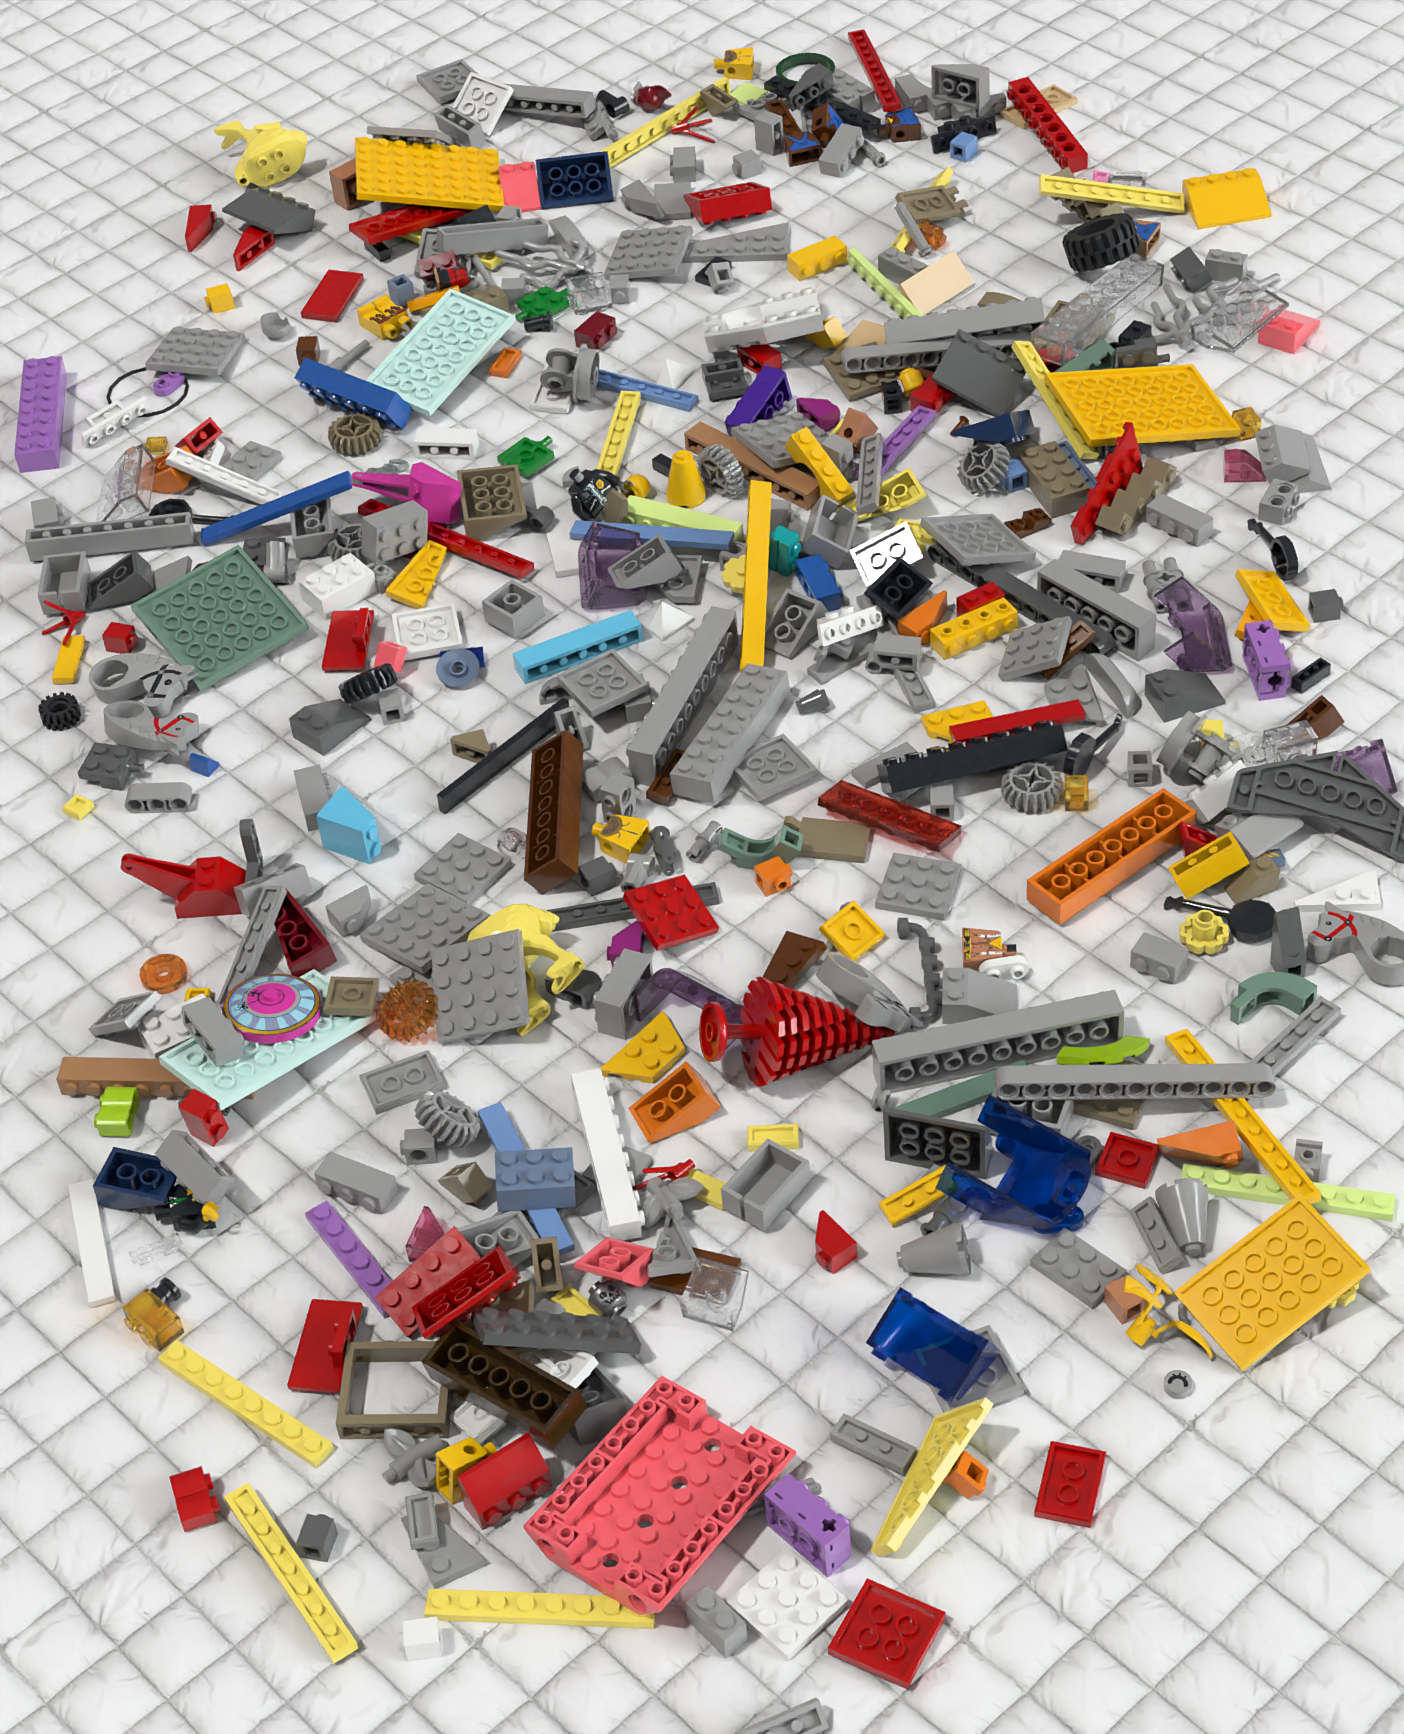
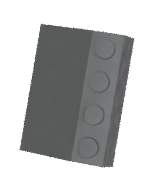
[222,186,316,234]
[931,329,1026,416]
[883,1107,992,1179]

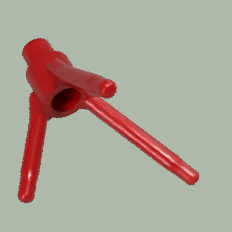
[671,106,715,143]
[42,600,86,646]
[633,1159,695,1190]

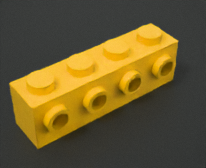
[930,597,1018,660]

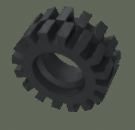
[38,692,81,731]

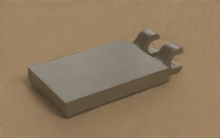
[895,185,969,224]
[784,816,871,863]

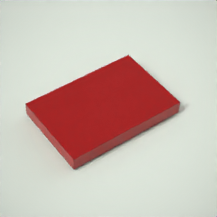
[1034,1441,1106,1528]

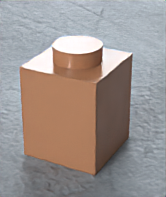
[1104,1275,1146,1325]

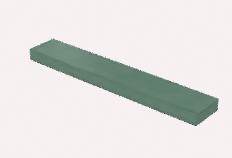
[892,1059,1028,1118]

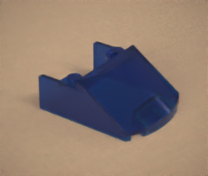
[936,1095,1092,1229]

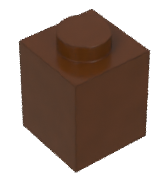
[296,336,321,366]

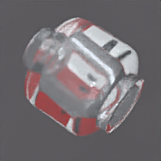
[497,827,527,861]

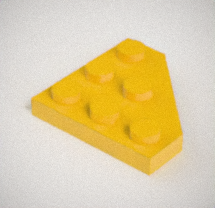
[921,700,993,743]

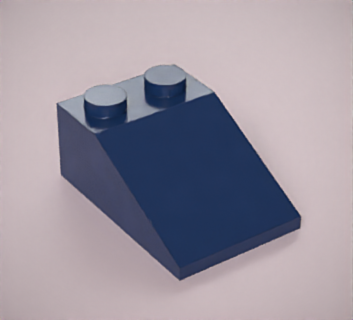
[93,1147,177,1210]

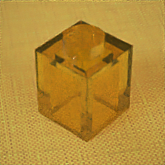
[1232,407,1261,441]
[1064,775,1089,811]

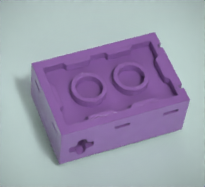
[1242,620,1291,701]
[764,1473,851,1577]

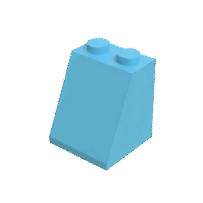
[316,786,381,864]

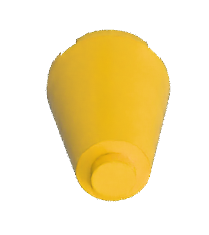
[666,450,706,509]

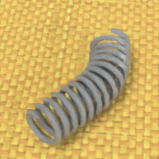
[1178,1304,1191,1325]

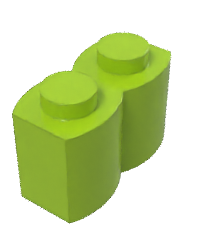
[94,1087,140,1137]

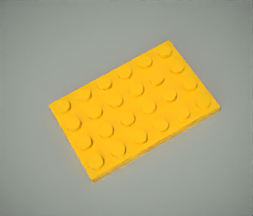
[1173,1194,1371,1372]

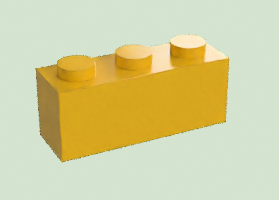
[787,235,848,281]
[1168,831,1250,899]

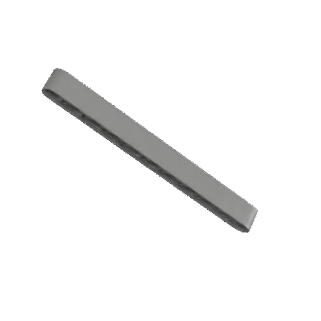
[840,331,1053,373]
[994,1063,1276,1100]

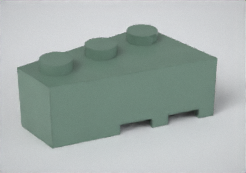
[1055,338,1116,372]

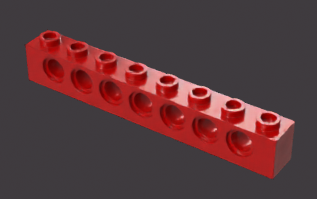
[1006,77,1088,173]

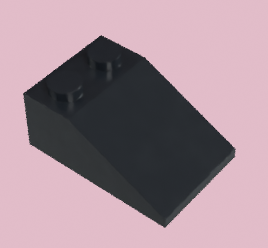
[864,557,933,621]

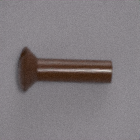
[950,416,969,437]

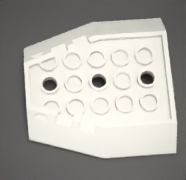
[703,287,825,353]

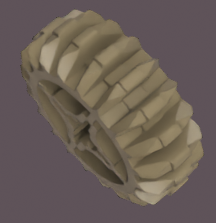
[328,412,382,456]

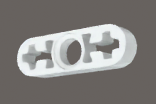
[196,439,225,484]

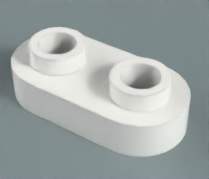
[979,955,1029,981]

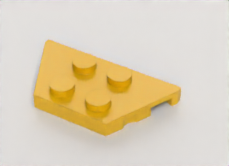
[600,1011,685,1084]

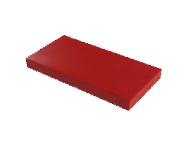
[301,269,364,322]

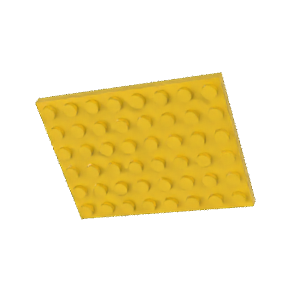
[354,137,504,212]
[1044,364,1242,447]

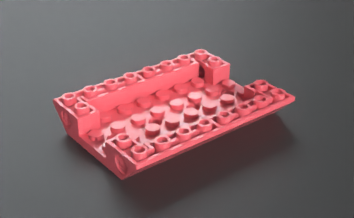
[523,1376,796,1615]

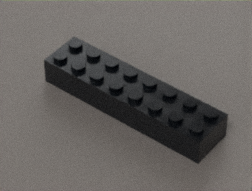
[877,720,1068,793]

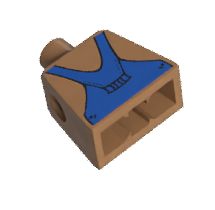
[1132,219,1161,258]

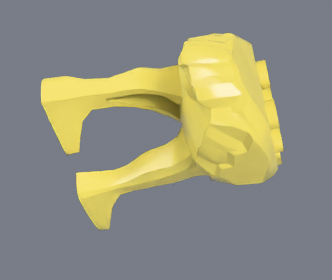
[214,120,308,187]
[467,904,585,1036]

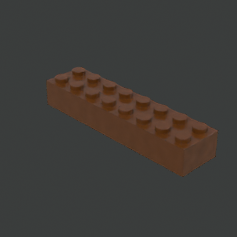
[524,729,584,895]

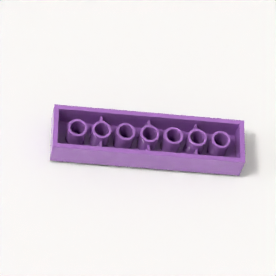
[14,356,67,473]

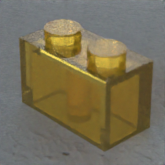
[122,1288,185,1352]

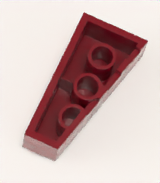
[274,888,337,977]

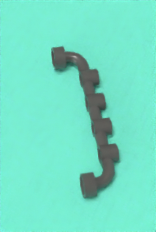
[897,918,942,1027]

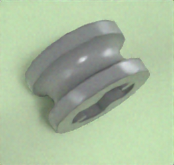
[872,1086,891,1111]

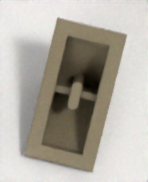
[700,84,738,116]
[450,729,491,763]

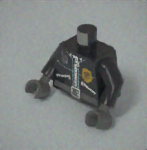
[568,469,633,522]

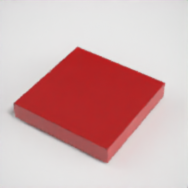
[1095,1132,1160,1189]

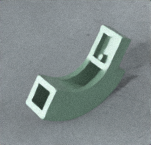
[717,825,804,870]
[1230,972,1317,1025]

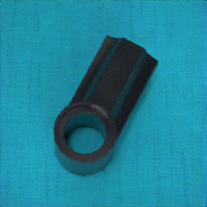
[596,90,629,118]

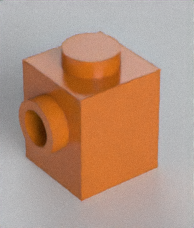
[754,856,792,897]

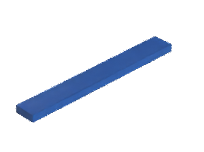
[201,470,352,547]

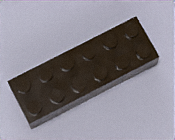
[421,1320,587,1450]

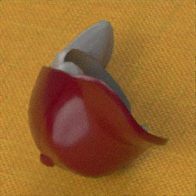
[631,81,672,111]

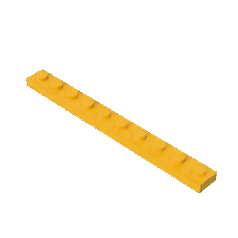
[1165,1029,1322,1204]

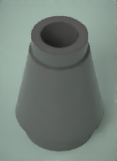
[795,689,830,714]

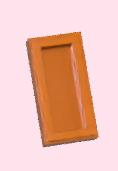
[489,348,522,379]

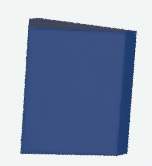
[189,753,220,777]

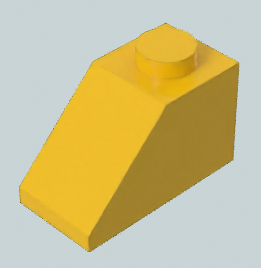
[803,316,847,349]

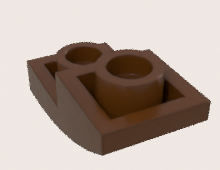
[1004,508,1052,538]

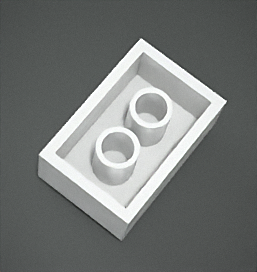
[298,553,377,620]
[137,993,205,1059]

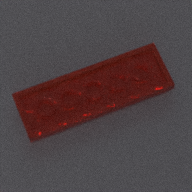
[817,780,962,852]

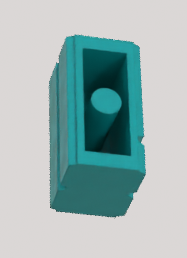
[768,525,801,577]

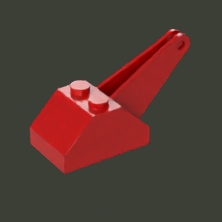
[120,853,246,919]

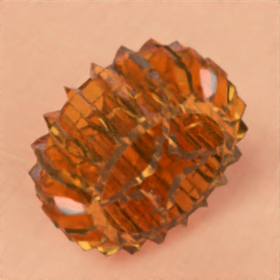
[375,978,439,1043]

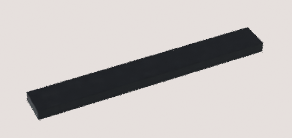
[437,698,569,814]

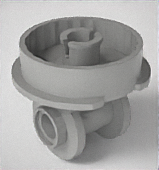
[540,343,600,403]
[1156,711,1234,783]

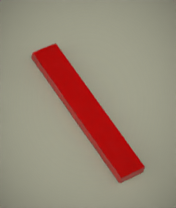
[949,699,1086,743]

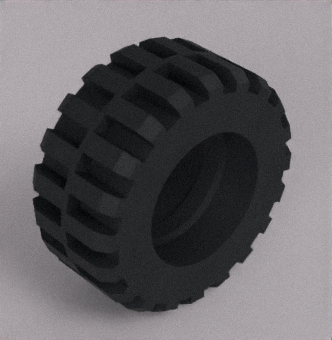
[1062,213,1140,272]

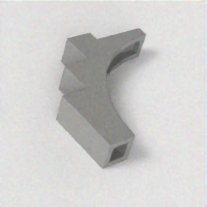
[895,74,1006,121]

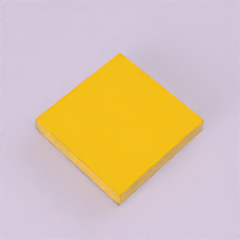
[819,900,886,961]

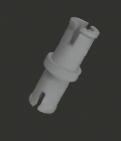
[686,820,723,863]

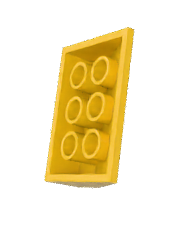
[1182,168,1271,230]

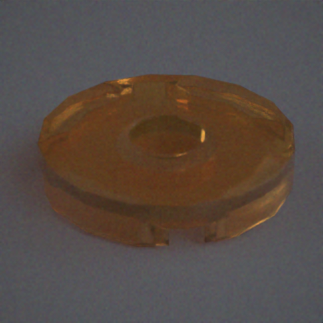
[139,954,188,994]

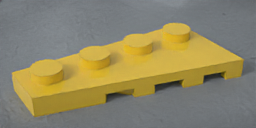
[386,540,447,609]

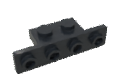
[930,115,997,154]

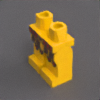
[357,294,413,340]

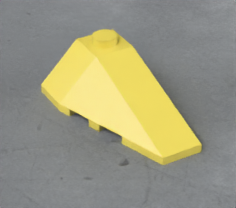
[837,467,927,521]

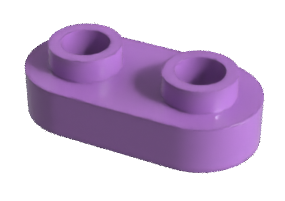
[153,372,185,397]

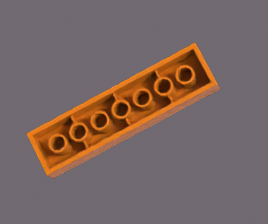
[1027,788,1197,925]

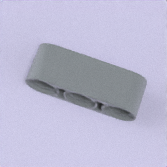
[125,782,192,813]

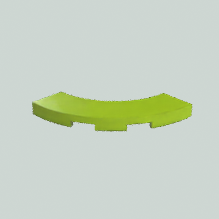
[1057,1035,1150,1065]

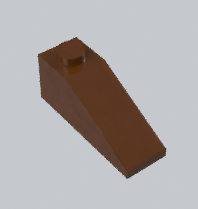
[1269,695,1345,753]

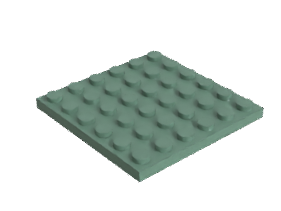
[131,545,309,692]

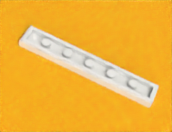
[166,447,285,505]
[68,1179,116,1308]

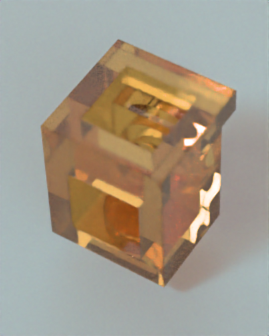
[918,219,947,251]

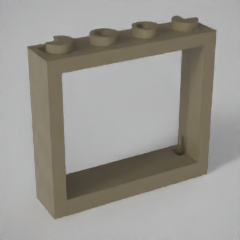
[336,1340,453,1439]

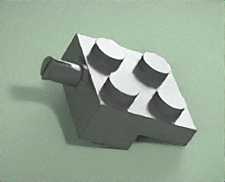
[1115,337,1170,369]
[701,358,748,400]
[78,742,145,791]

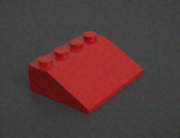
[683,182,772,225]
[412,1245,521,1341]

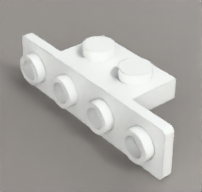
[81,396,148,447]
[817,605,883,646]

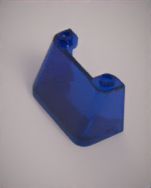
[866,1287,1001,1403]

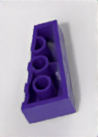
[724,365,793,437]

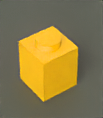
[204,283,235,314]

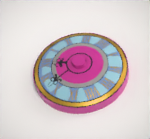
[223,974,322,1044]

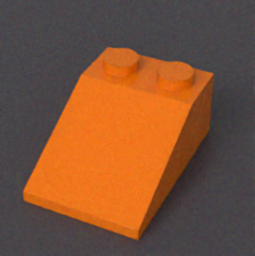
[128,445,194,494]
[628,1061,721,1143]
[1157,1120,1244,1169]

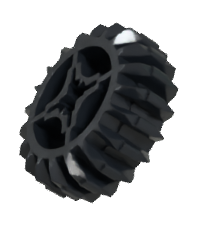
[338,663,398,704]

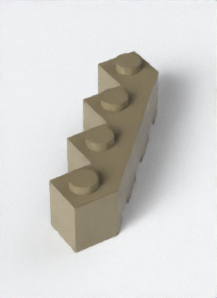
[1050,167,1124,222]
[1095,456,1177,536]

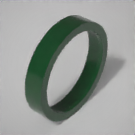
[776,53,835,84]

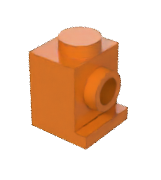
[941,1450,989,1499]

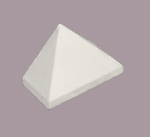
[657,358,694,389]
[648,602,694,641]

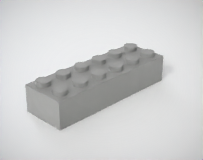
[1037,559,1156,661]

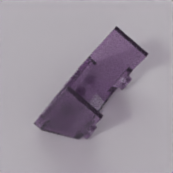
[1154,576,1232,673]
[633,968,745,1049]

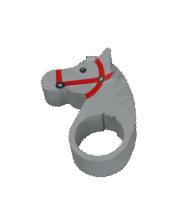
[104,701,199,757]
[1307,901,1404,986]

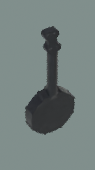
[149,498,234,524]
[1247,518,1298,581]
[1063,713,1123,781]
[1163,896,1276,943]

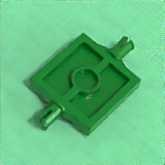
[515,286,571,322]
[497,436,555,478]

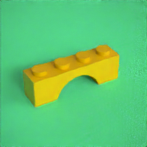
[785,427,854,510]

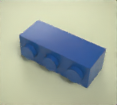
[795,554,843,612]

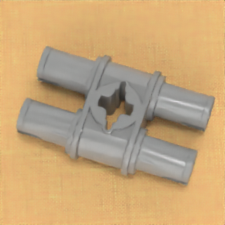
[1142,557,1189,612]

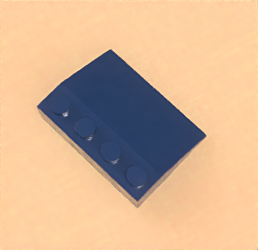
[536,151,614,210]
[952,410,1036,445]

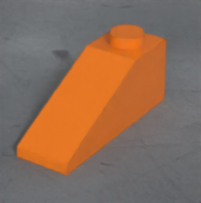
[898,590,947,646]

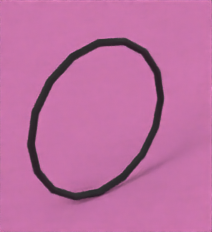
[106,367,189,417]

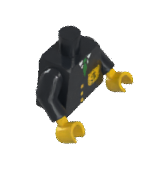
[154,1183,219,1234]

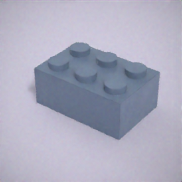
[495,1147,576,1212]

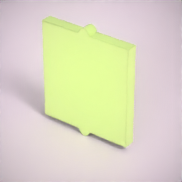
[730,82,768,105]

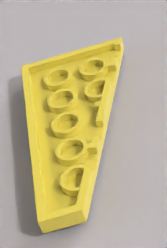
[870,1397,994,1557]

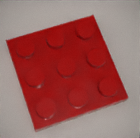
[623,874,719,951]
[828,1578,946,1689]

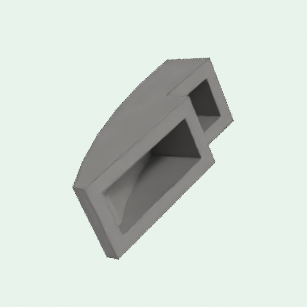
[548,215,589,259]

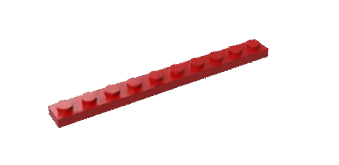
[848,29,902,112]
[358,499,534,579]

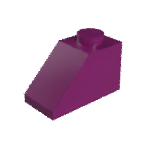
[796,398,841,432]
[607,920,645,968]

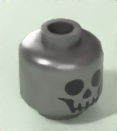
[588,1280,627,1317]

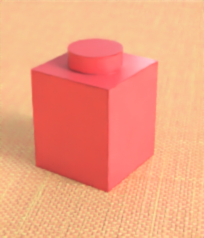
[373,641,408,673]

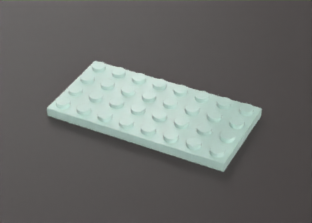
[366,289,515,417]
[159,969,376,1111]

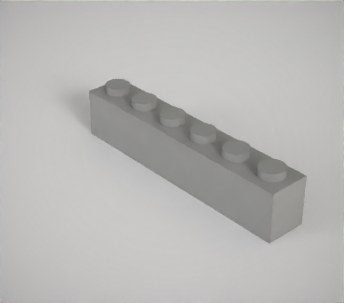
[436,218,548,255]

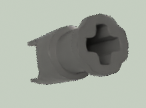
[649,826,676,875]
[920,1190,971,1236]

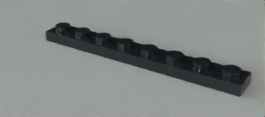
[764,76,881,133]

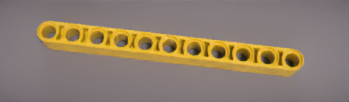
[740,480,772,673]

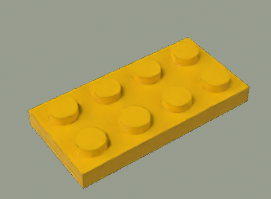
[1235,569,1311,632]

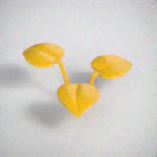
[1124,1263,1213,1360]

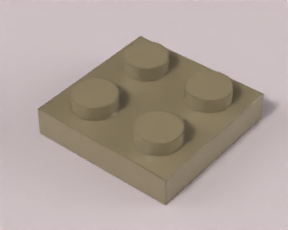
[324,976,379,1017]

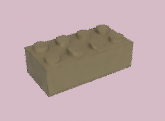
[1017,441,1090,519]

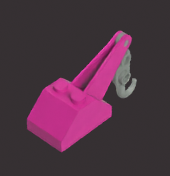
[352,459,462,524]

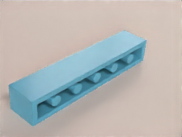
[513,610,643,684]

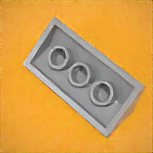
[1289,432,1331,493]

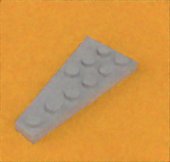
[681,222,789,263]

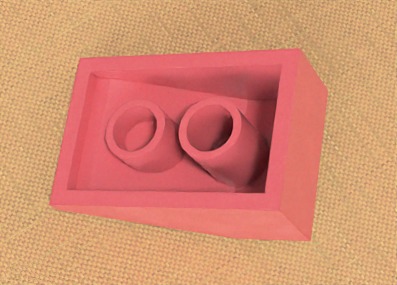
[498,161,541,212]
[1258,309,1320,354]
[574,1237,654,1288]

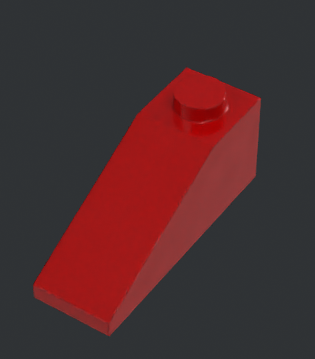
[185,204,217,252]
[233,225,275,271]

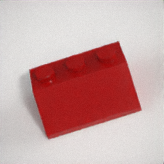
[457,1432,553,1530]

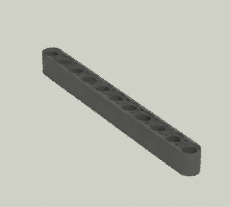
[928,542,1115,655]

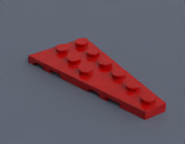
[1070,422,1143,544]

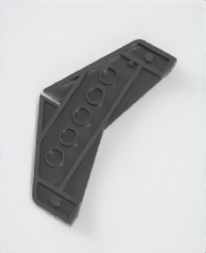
[1226,750,1404,862]

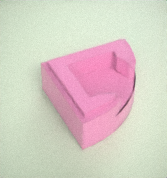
[1093,170,1111,183]

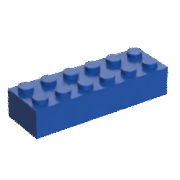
[294,358,413,430]

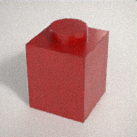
[102,622,138,654]

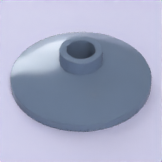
[436,648,479,687]

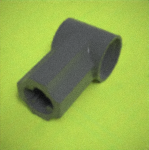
[520,505,555,533]

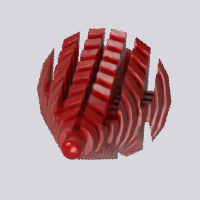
[699,977,895,1086]

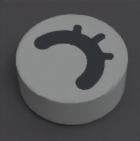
[1164,1370,1192,1398]

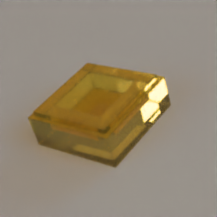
[144,436,168,455]

